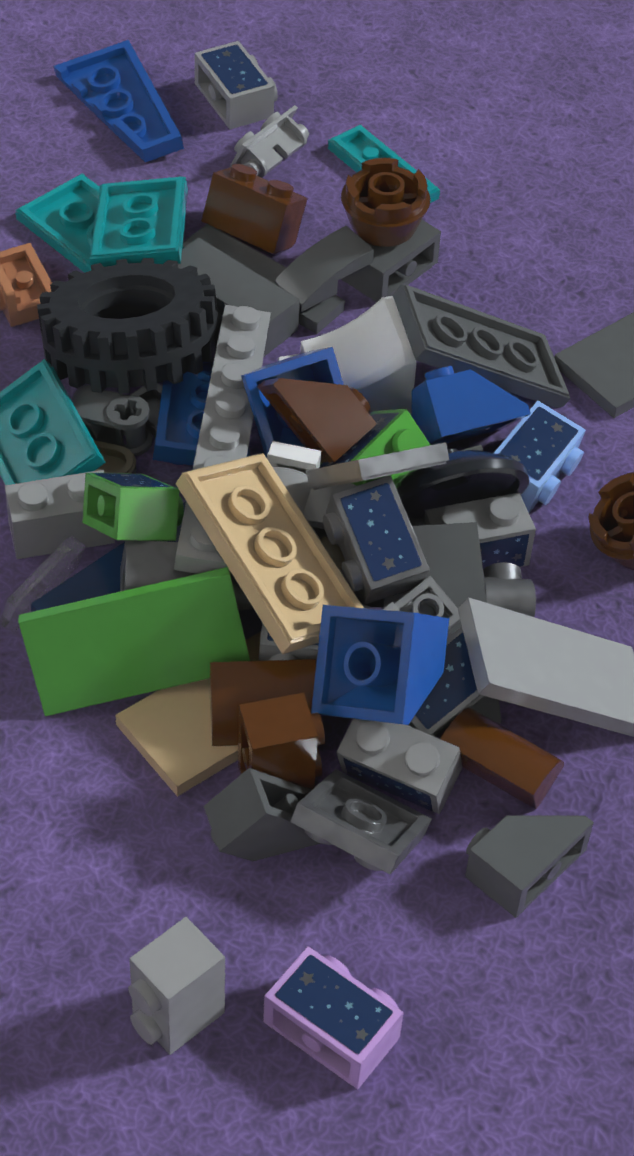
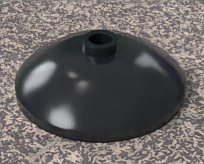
[395,449,530,526]

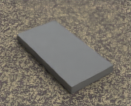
[458,597,634,737]

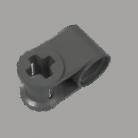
[71,385,153,456]

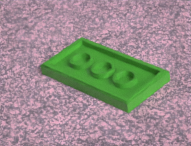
[18,567,250,716]

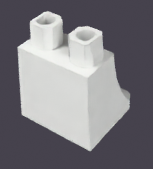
[277,296,416,415]

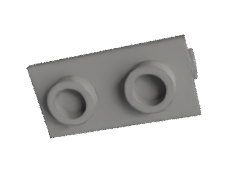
[229,105,309,178]

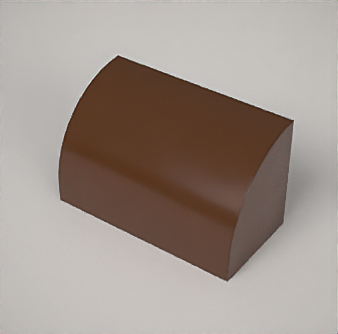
[210,659,320,746]
[440,707,564,809]

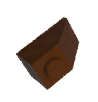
[257,378,377,463]

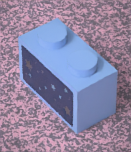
[494,401,586,513]

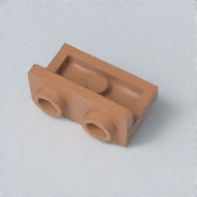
[0,243,52,327]

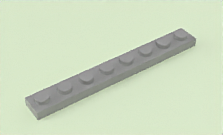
[174,304,271,574]

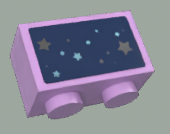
[263,946,404,1090]

